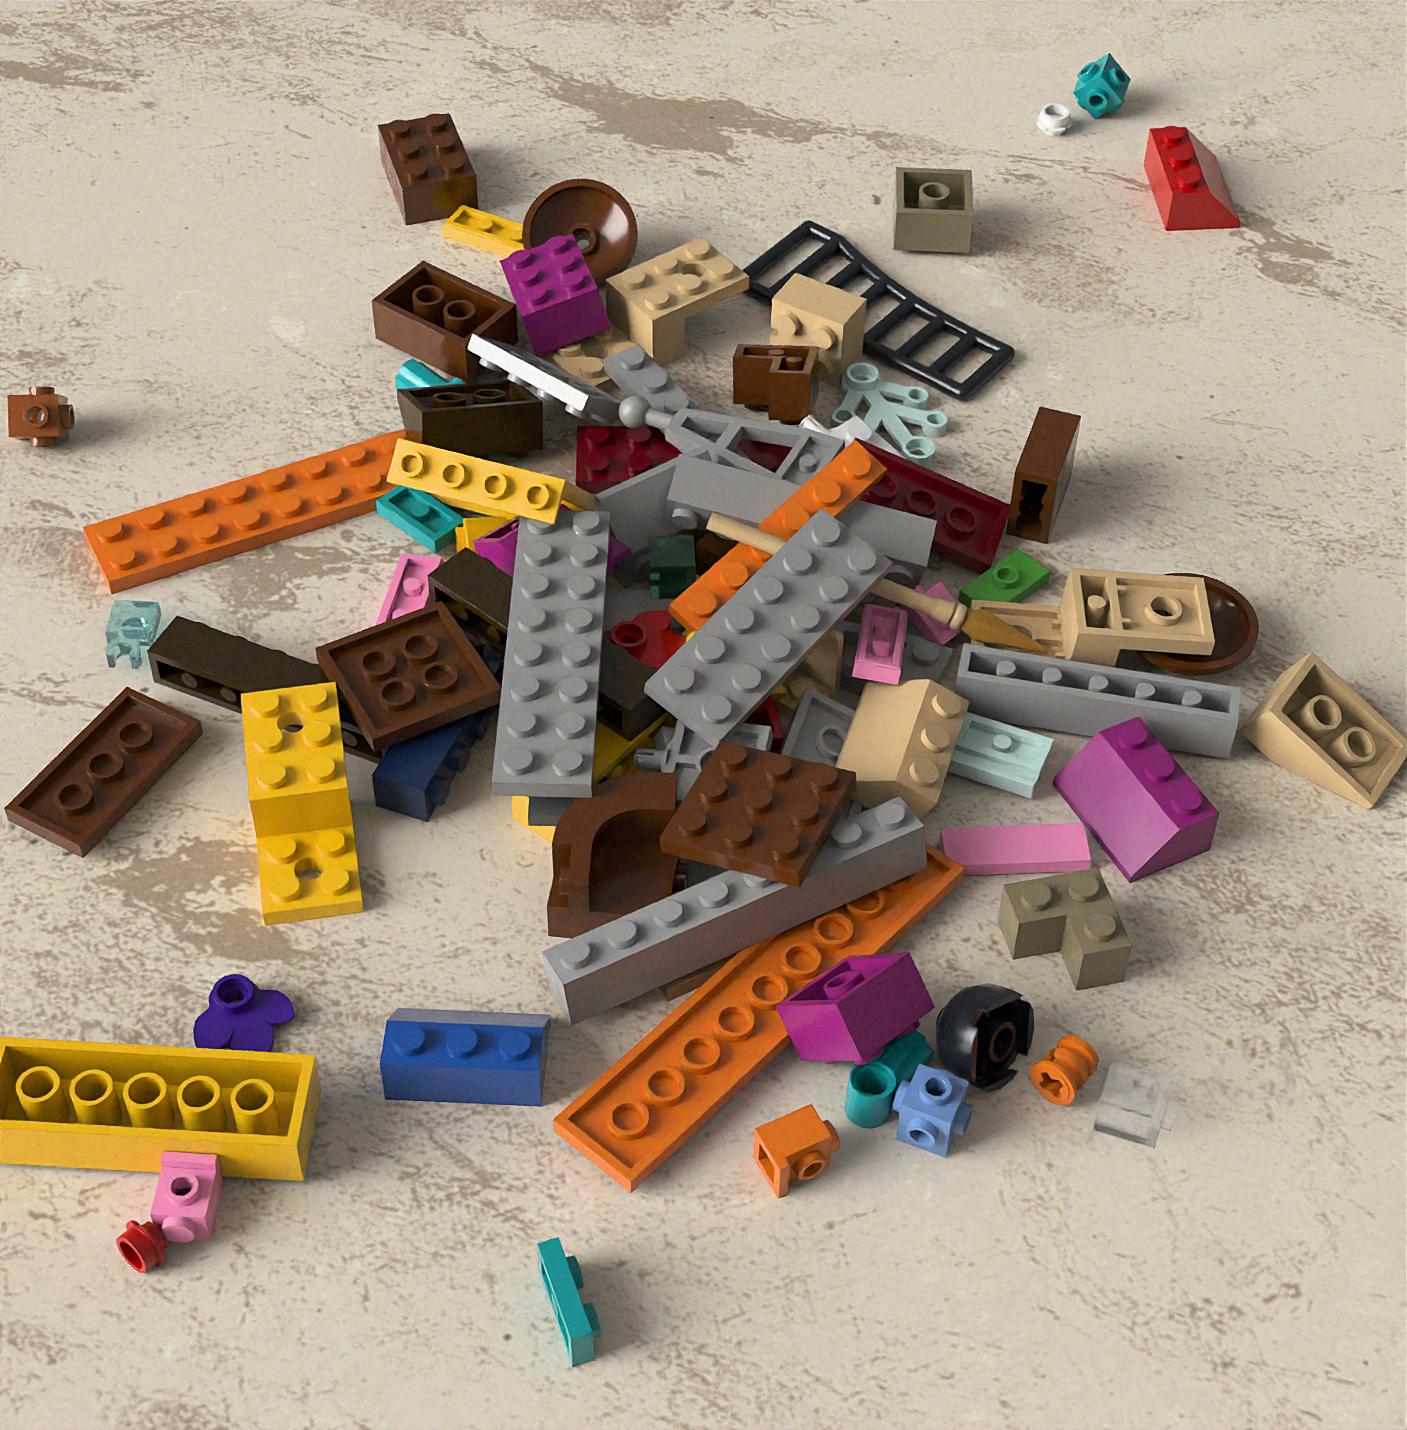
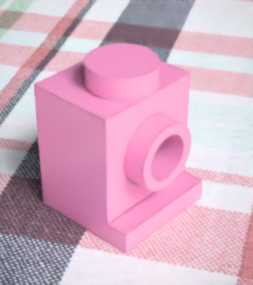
[150,1151,224,1243]

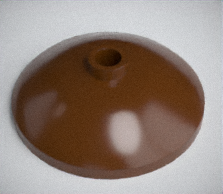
[522,179,638,288]
[1135,573,1259,676]

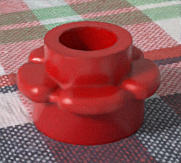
[116,1220,168,1273]

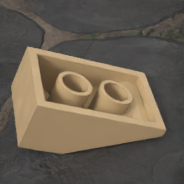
[1239,652,1407,809]

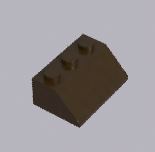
[397,380,543,460]

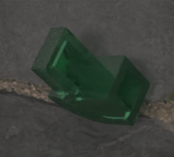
[648,535,696,599]

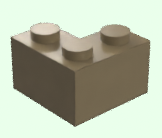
[998,868,1132,991]

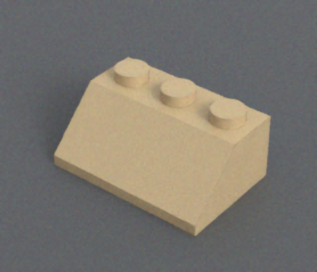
[835,679,970,821]

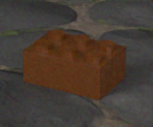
[378,113,479,226]
[371,261,518,383]

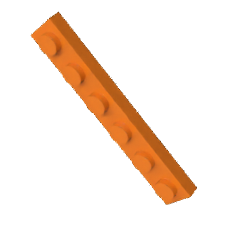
[668,440,887,633]

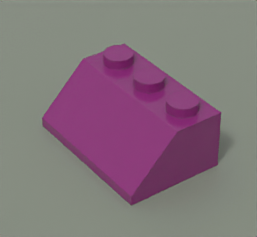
[1052,716,1220,883]

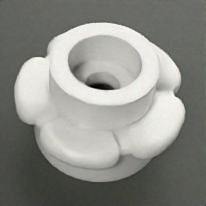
[1037,103,1072,136]

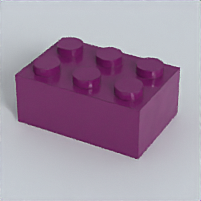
[500,233,611,356]

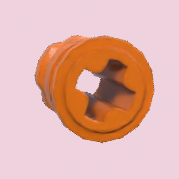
[1030,1035,1099,1105]

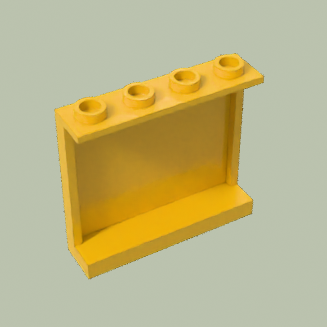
[386,438,595,525]

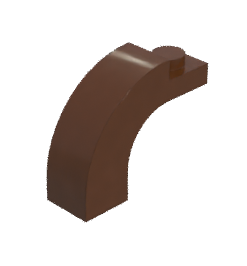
[552,772,677,917]

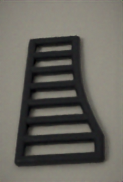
[742,220,1015,402]

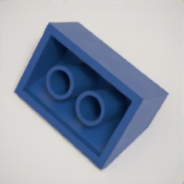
[380,1008,551,1107]

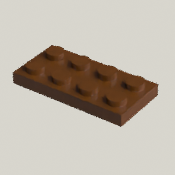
[4,687,203,858]

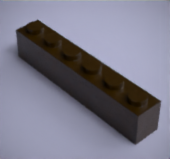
[427,547,667,742]
[147,615,390,764]

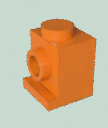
[753,1104,840,1199]

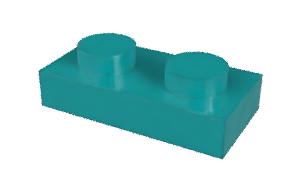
[376,485,464,554]
[537,1237,601,1367]

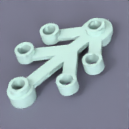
[831,362,948,469]

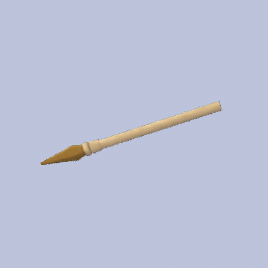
[706,512,1046,653]

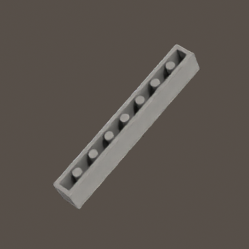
[542,796,927,1026]

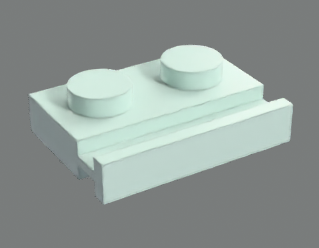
[947,712,1054,799]

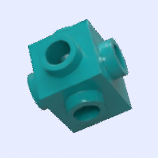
[1073,53,1131,119]

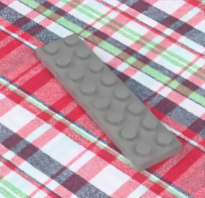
[492,510,611,798]

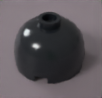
[936,983,1035,1092]

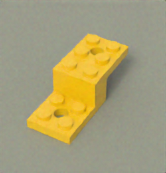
[241,682,364,926]

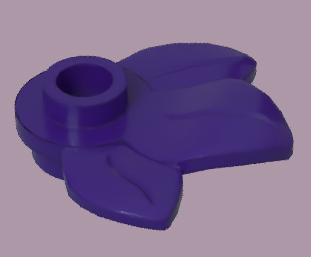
[193,974,295,1052]

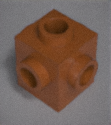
[7,387,75,447]

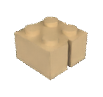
[770,273,867,388]

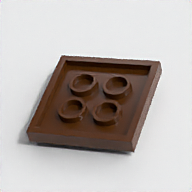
[315,601,501,752]
[659,741,857,887]

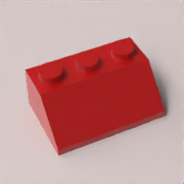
[1143,126,1240,231]

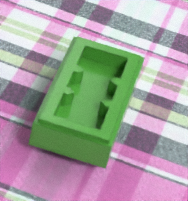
[958,549,1050,608]

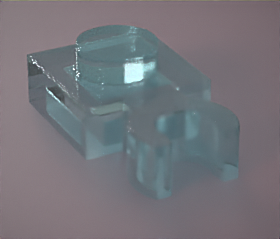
[105,600,162,669]

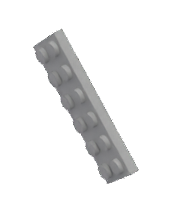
[643,508,893,749]

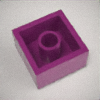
[775,952,935,1065]

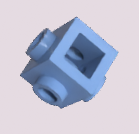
[892,1063,974,1158]

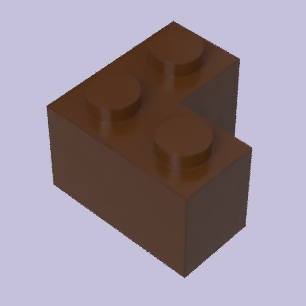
[733,344,819,425]

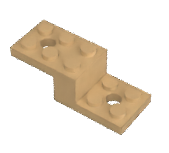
[542,237,749,392]
[969,568,1215,667]

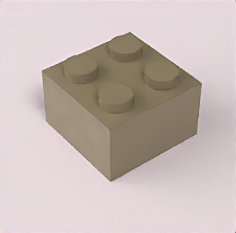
[893,167,974,254]

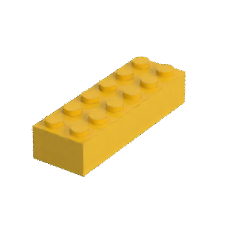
[0,1036,322,1181]

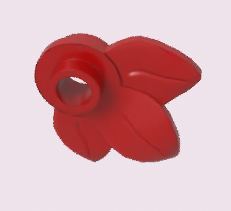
[606,610,687,670]

